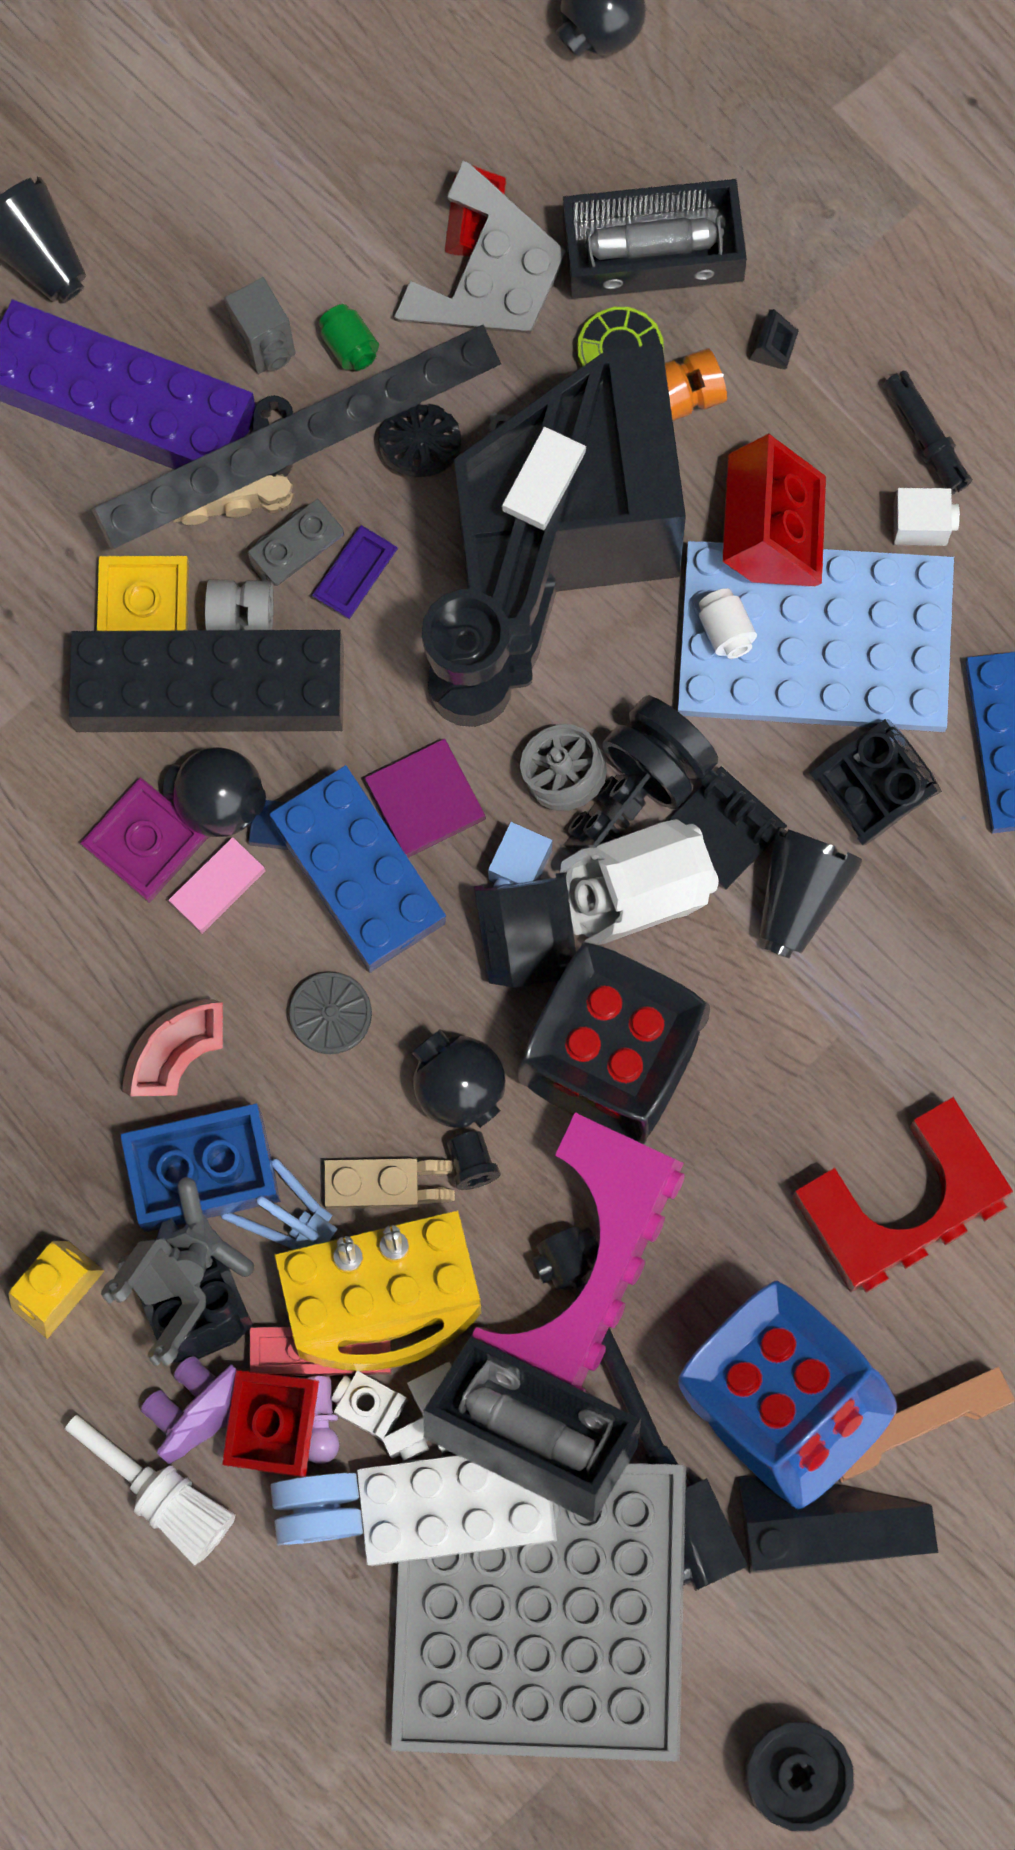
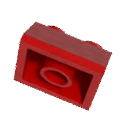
[222,1370,319,1477]

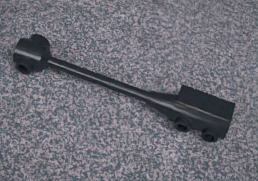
[532,1226,748,1591]

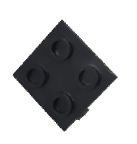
[668,766,788,890]
[564,773,650,849]

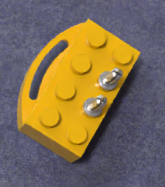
[275,1211,481,1371]

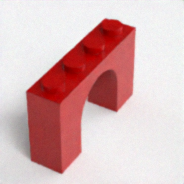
[792,1097,1014,1293]

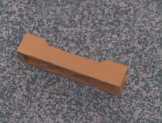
[839,1366,1015,1483]

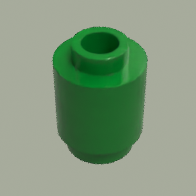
[319,304,379,371]

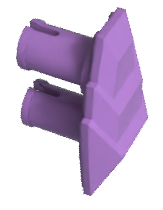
[141,1356,236,1464]

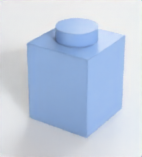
[488,822,552,887]

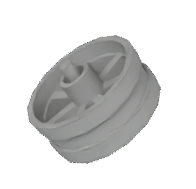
[520,724,607,811]

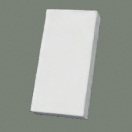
[502,427,586,530]

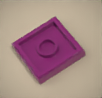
[365,739,486,858]
[81,777,209,903]

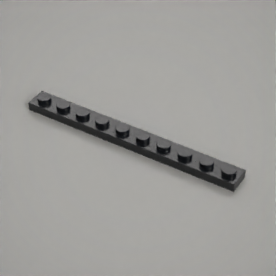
[91,324,501,550]

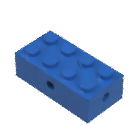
[269,765,446,973]

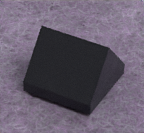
[749,309,799,369]

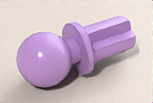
[306,1376,339,1464]

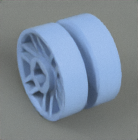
[271,1473,363,1545]

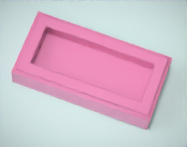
[169,837,266,934]

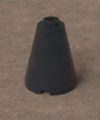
[0,177,86,302]
[759,827,862,959]

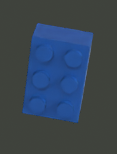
[120,1104,281,1232]

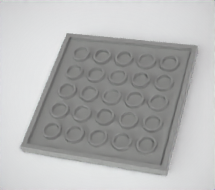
[391,1459,686,1762]

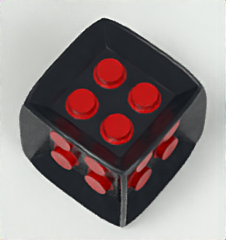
[518,942,710,1144]

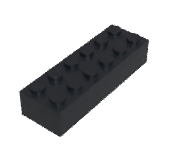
[69,630,344,732]

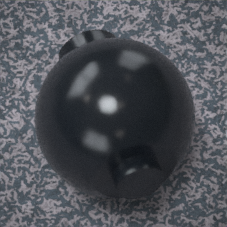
[555,0,646,58]
[163,747,266,837]
[411,1029,506,1128]

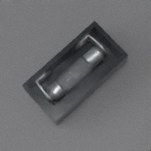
[563,179,747,299]
[424,1336,641,1523]

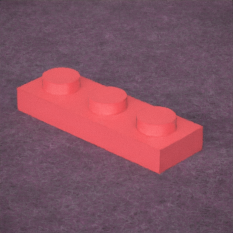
[250,1327,391,1376]

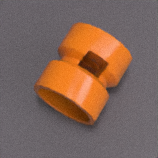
[665,348,727,421]

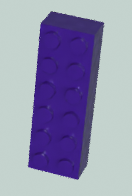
[0,299,256,470]

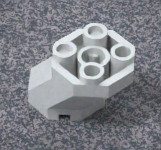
[560,819,718,945]

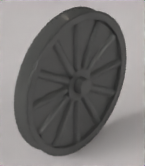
[290,972,372,1054]

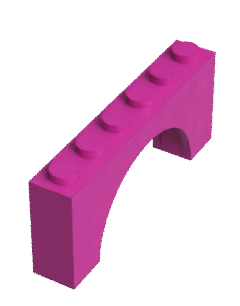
[472,1113,685,1392]

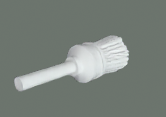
[65,1415,235,1566]

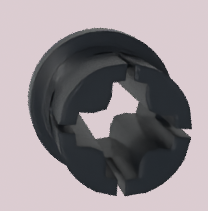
[447,1131,501,1190]

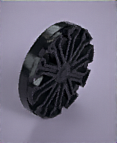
[379,403,461,477]

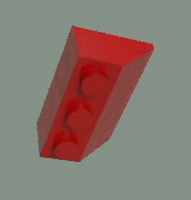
[722,433,826,587]

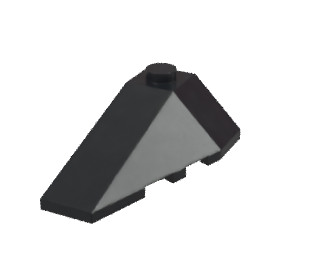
[738,1476,938,1574]

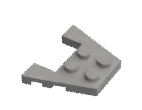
[395,161,566,334]

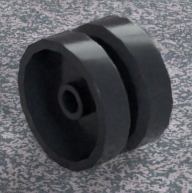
[602,695,718,809]
[744,1722,854,1832]

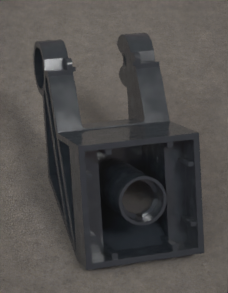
[421,344,686,727]

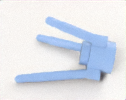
[221,1159,337,1250]

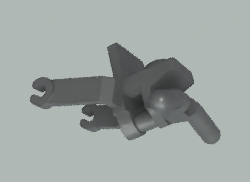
[101,1177,254,1366]

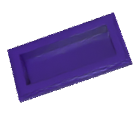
[312,525,398,620]

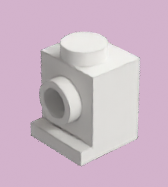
[331,1371,408,1441]

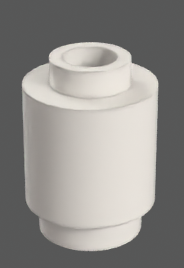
[699,588,757,659]

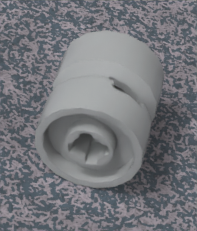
[205,579,274,630]

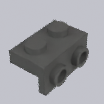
[248,499,344,586]

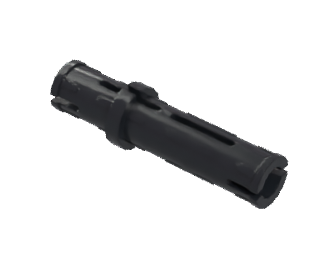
[883,371,973,495]

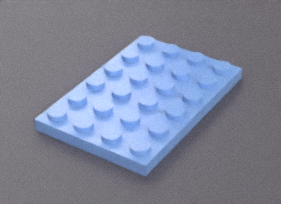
[678,541,954,732]

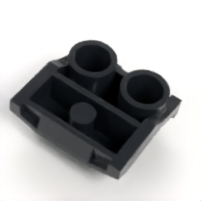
[810,719,942,845]
[474,872,576,988]
[138,1255,253,1362]

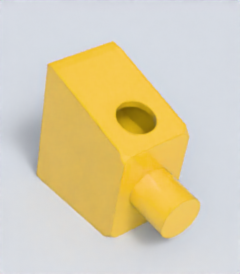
[8,1241,104,1339]

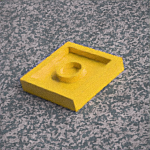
[97,556,189,631]

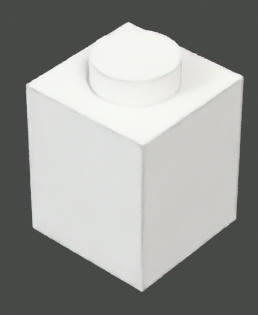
[893,488,959,546]

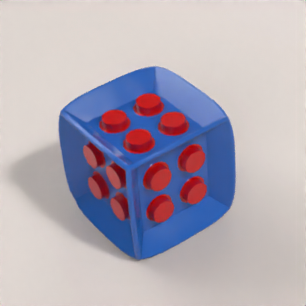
[678,1281,897,1509]

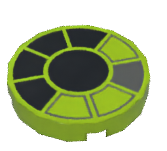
[578,307,664,368]

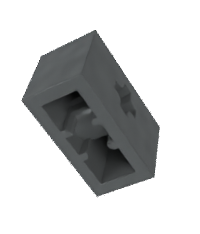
[225,277,296,375]

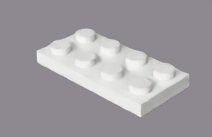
[357,1456,557,1566]

